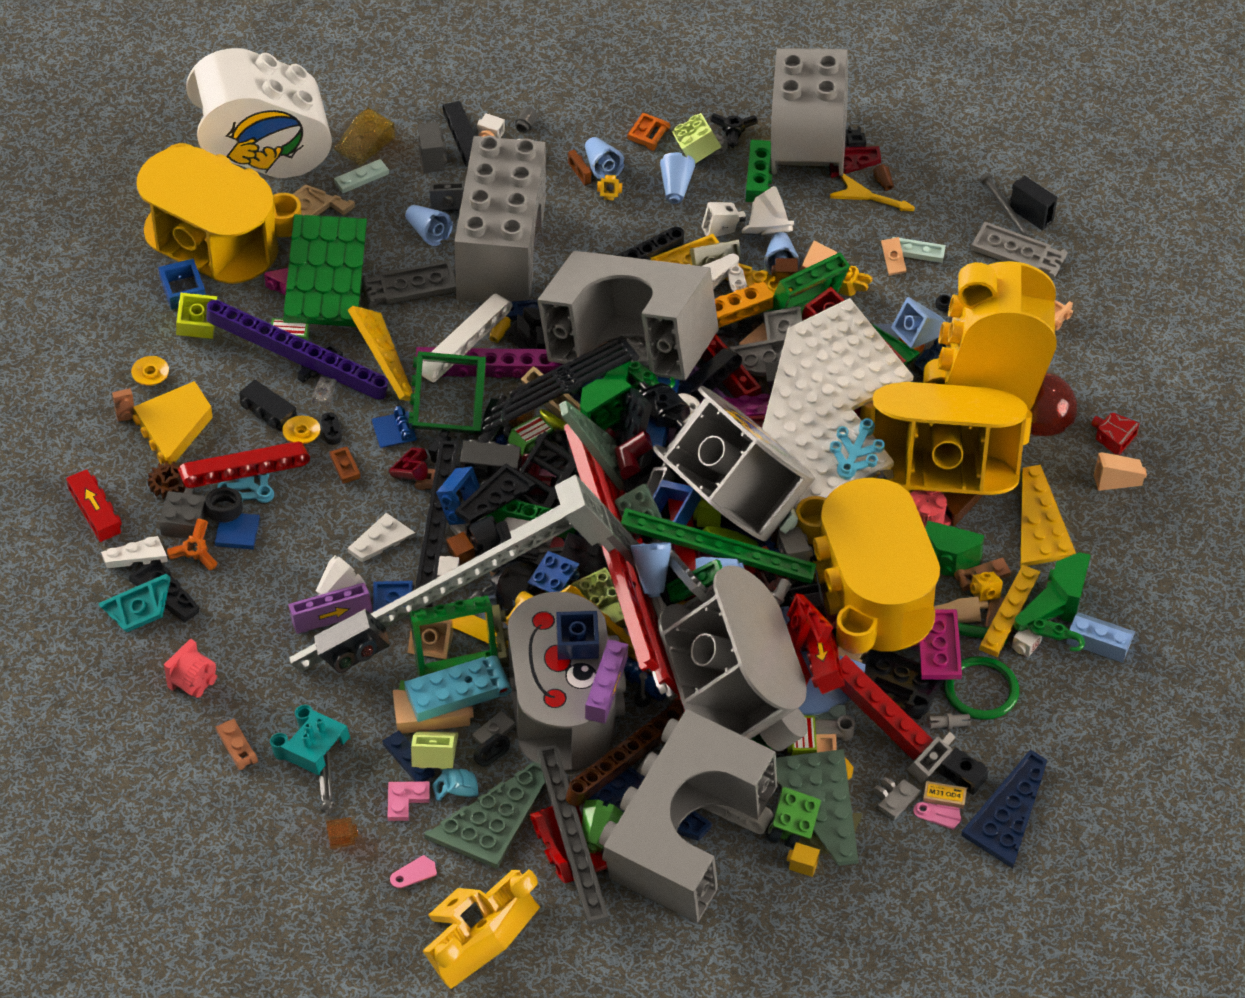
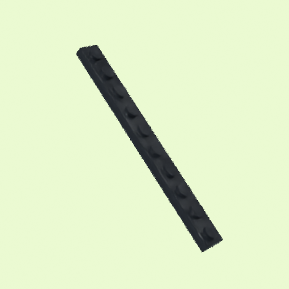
[415,440,459,607]

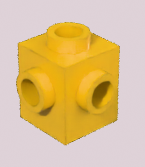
[597,175,623,200]
[970,571,1003,601]

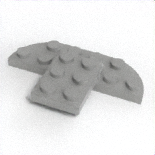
[730,306,803,376]

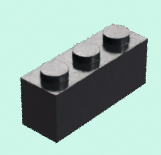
[239,380,297,432]

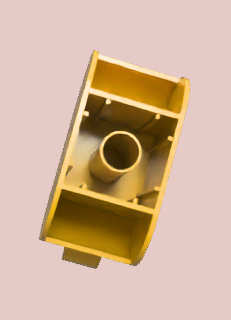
[137,143,302,284]
[923,261,1057,410]
[860,382,1032,495]
[795,478,940,654]

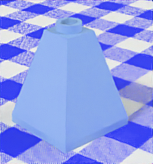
[891,297,946,349]

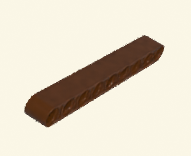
[565,699,684,806]

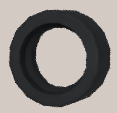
[205,487,243,522]

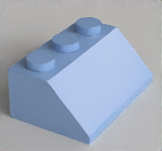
[1066,612,1135,663]

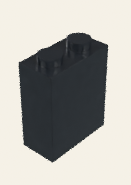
[1010,176,1058,230]

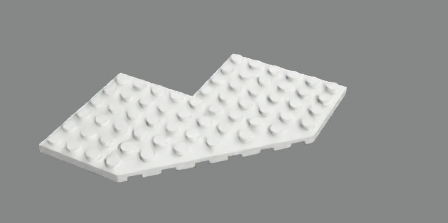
[762,298,914,511]

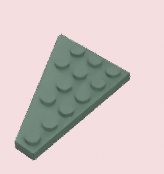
[559,401,624,491]
[776,749,859,866]
[424,762,546,869]

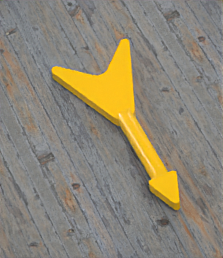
[830,173,915,211]

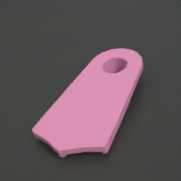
[913,802,962,830]
[390,855,437,888]

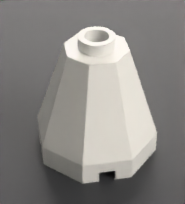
[316,555,366,595]

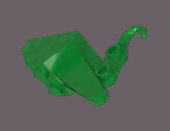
[580,361,675,431]
[925,521,984,577]
[1014,552,1091,652]

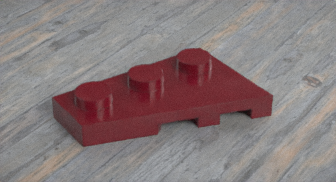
[829,146,881,178]

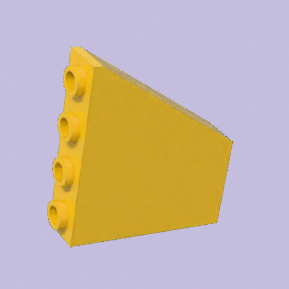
[132,381,213,465]

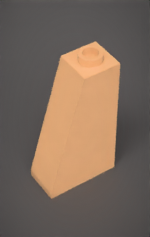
[393,690,474,734]

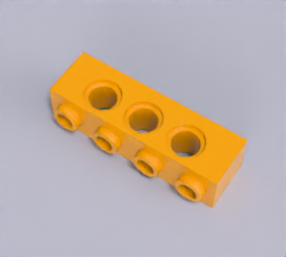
[715,281,773,328]

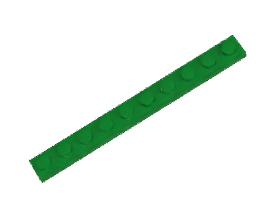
[621,508,817,584]

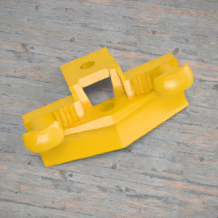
[423,869,540,989]

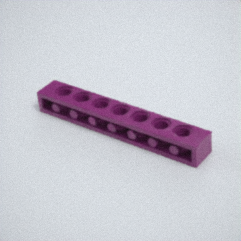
[416,347,564,378]

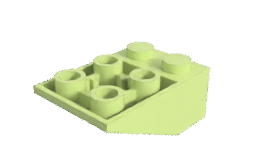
[672,113,722,164]
[572,567,626,628]
[411,731,458,769]

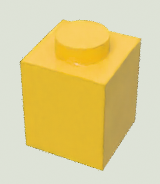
[787,842,820,877]

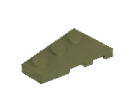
[690,240,741,266]
[492,604,509,668]

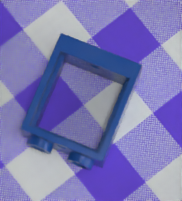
[158,259,206,310]
[436,467,480,525]
[652,480,701,525]

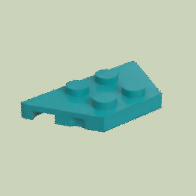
[99,574,170,632]

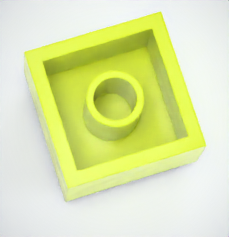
[176,293,217,339]

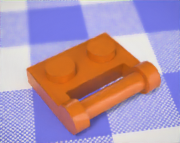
[627,113,671,151]

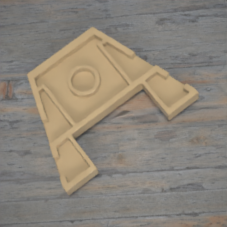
[293,185,355,216]

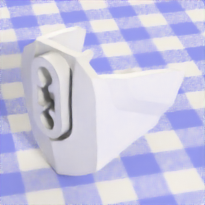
[741,186,794,235]

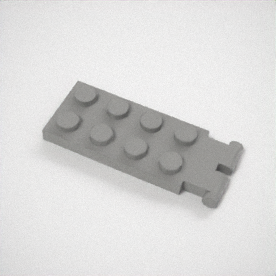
[971,222,1068,279]

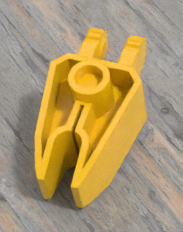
[822,266,873,296]

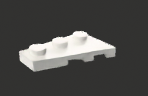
[347,513,415,562]
[101,536,168,568]

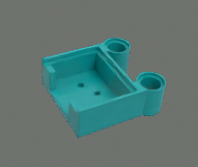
[270,705,351,776]

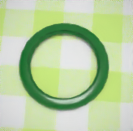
[944,656,1020,720]

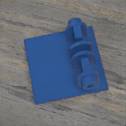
[371,406,417,448]
[527,551,580,592]

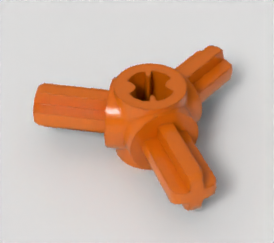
[167,519,218,571]

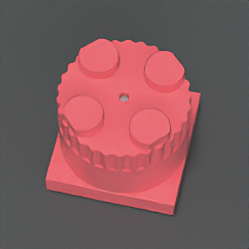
[910,490,952,527]
[164,639,217,698]

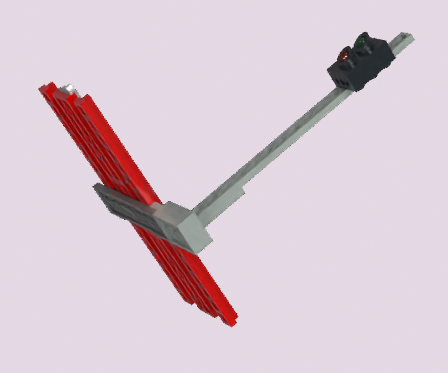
[289,424,685,712]

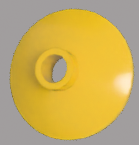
[131,356,169,386]
[282,415,320,444]

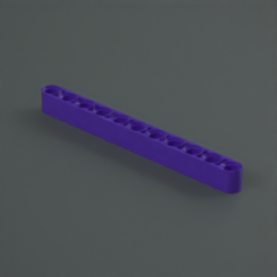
[206,300,388,399]

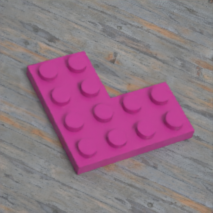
[911,609,962,680]

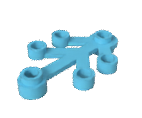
[830,418,885,480]
[217,473,274,503]

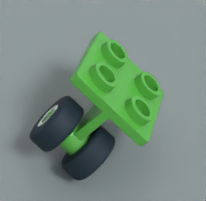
[766,787,821,848]

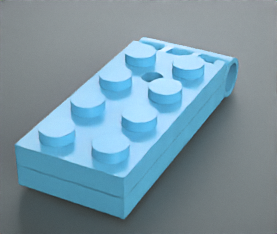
[404,655,512,722]

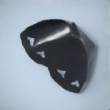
[491,560,541,616]

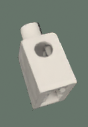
[701,202,746,237]

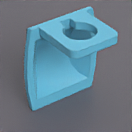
[432,769,479,801]

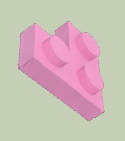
[388,781,430,821]

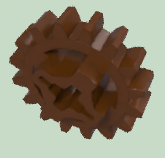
[147,461,185,499]

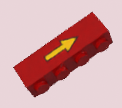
[66,469,122,542]
[805,630,845,694]

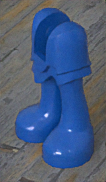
[624,657,667,701]

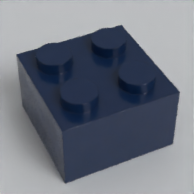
[556,611,599,660]

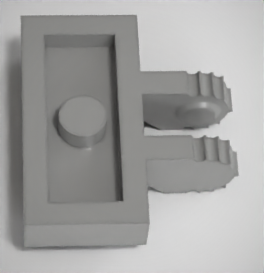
[873,777,920,820]

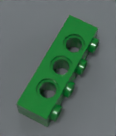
[745,139,772,202]

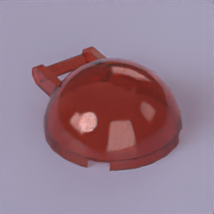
[1030,372,1077,437]

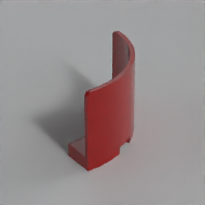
[530,806,607,884]

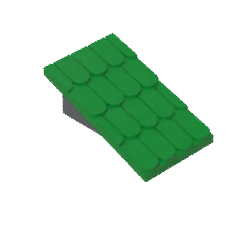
[283,214,367,327]

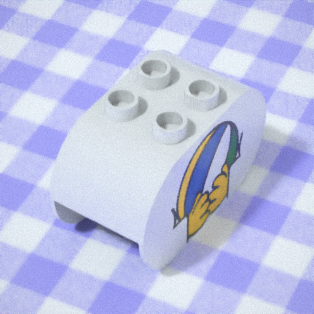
[186,48,332,178]

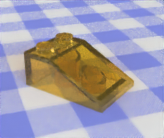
[334,107,395,166]

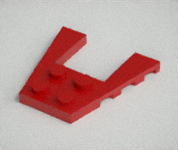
[786,593,833,686]

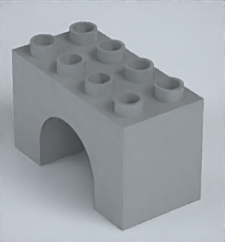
[454,135,546,303]
[538,251,719,380]
[599,709,777,923]

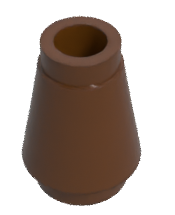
[873,164,894,191]

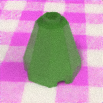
[582,800,624,854]

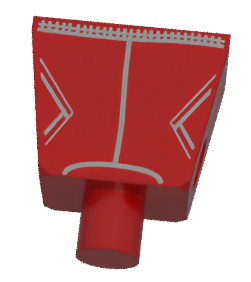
[1091,413,1140,455]

